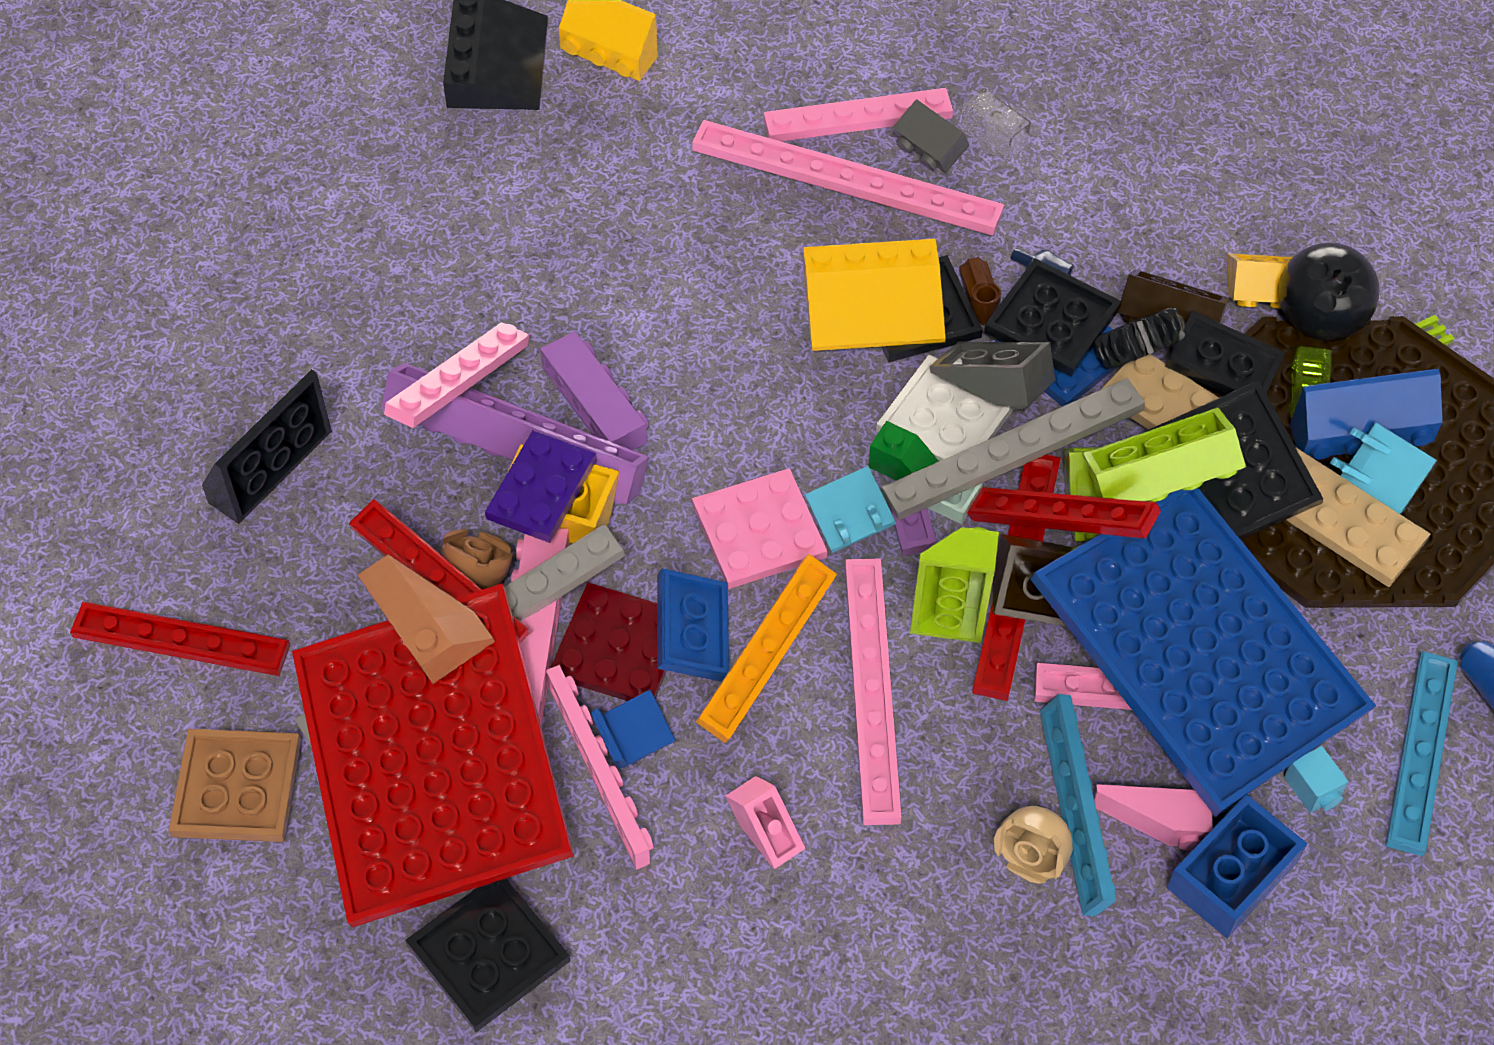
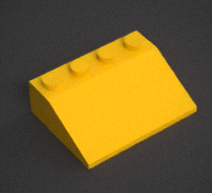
[803,239,946,351]

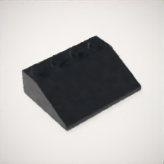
[443,0,548,110]
[202,369,332,524]

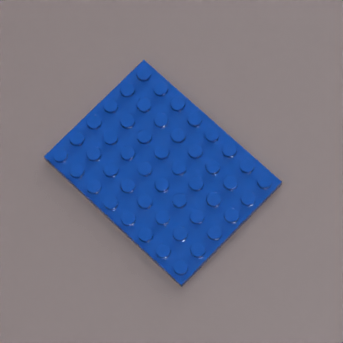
[1030,488,1376,817]

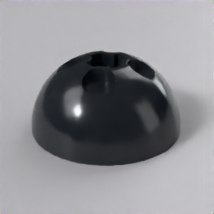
[1279,243,1380,341]

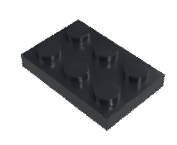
[1165,311,1286,395]

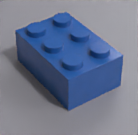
[1167,794,1308,939]

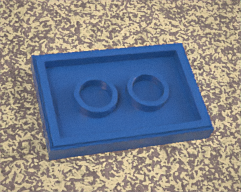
[657,568,729,682]

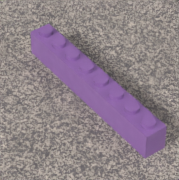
[381,363,649,504]

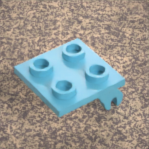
[1330,423,1437,515]
[805,466,896,553]

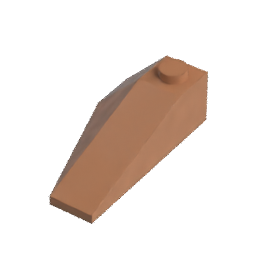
[358,555,495,684]

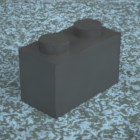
[892,99,969,173]

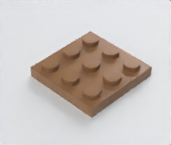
[168,729,301,842]

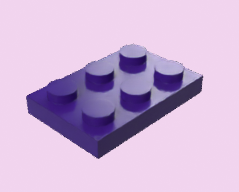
[485,430,597,543]

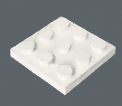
[876,355,1014,461]

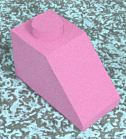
[725,776,805,869]

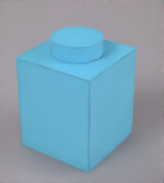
[1284,746,1349,813]

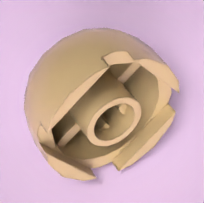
[993,806,1073,884]

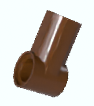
[959,257,1001,325]

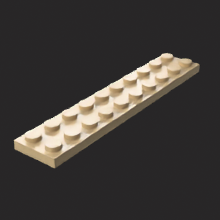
[1102,354,1430,587]

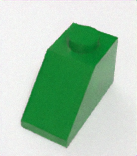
[868,420,939,481]

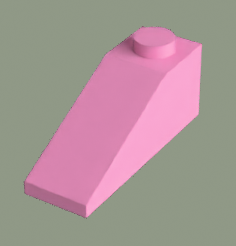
[1093,784,1213,851]

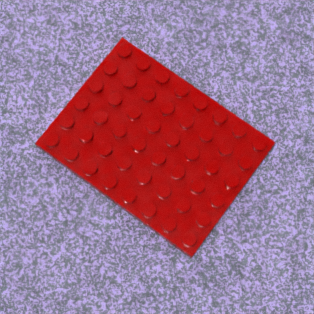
[292,583,574,928]

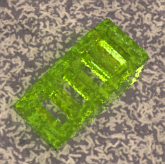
[1291,346,1331,416]

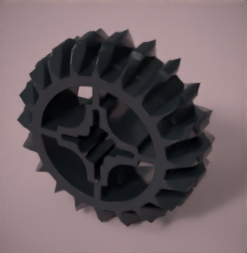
[1094,307,1187,368]

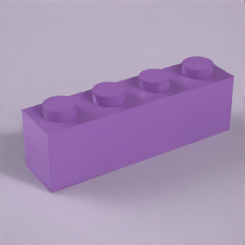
[540,331,649,450]

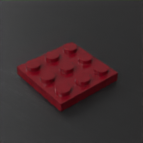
[550,582,667,701]

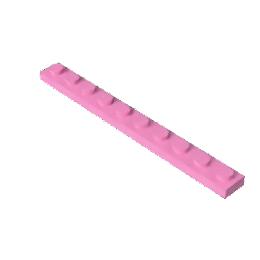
[692,120,1004,236]

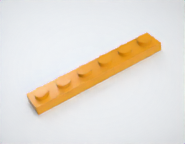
[695,553,837,743]

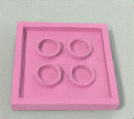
[692,468,827,589]

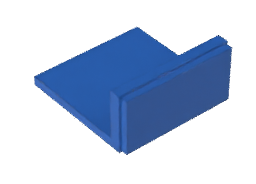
[591,690,676,769]

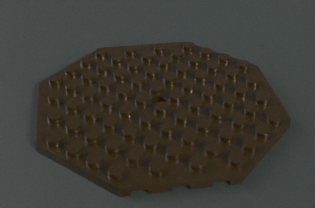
[1193,316,1494,608]

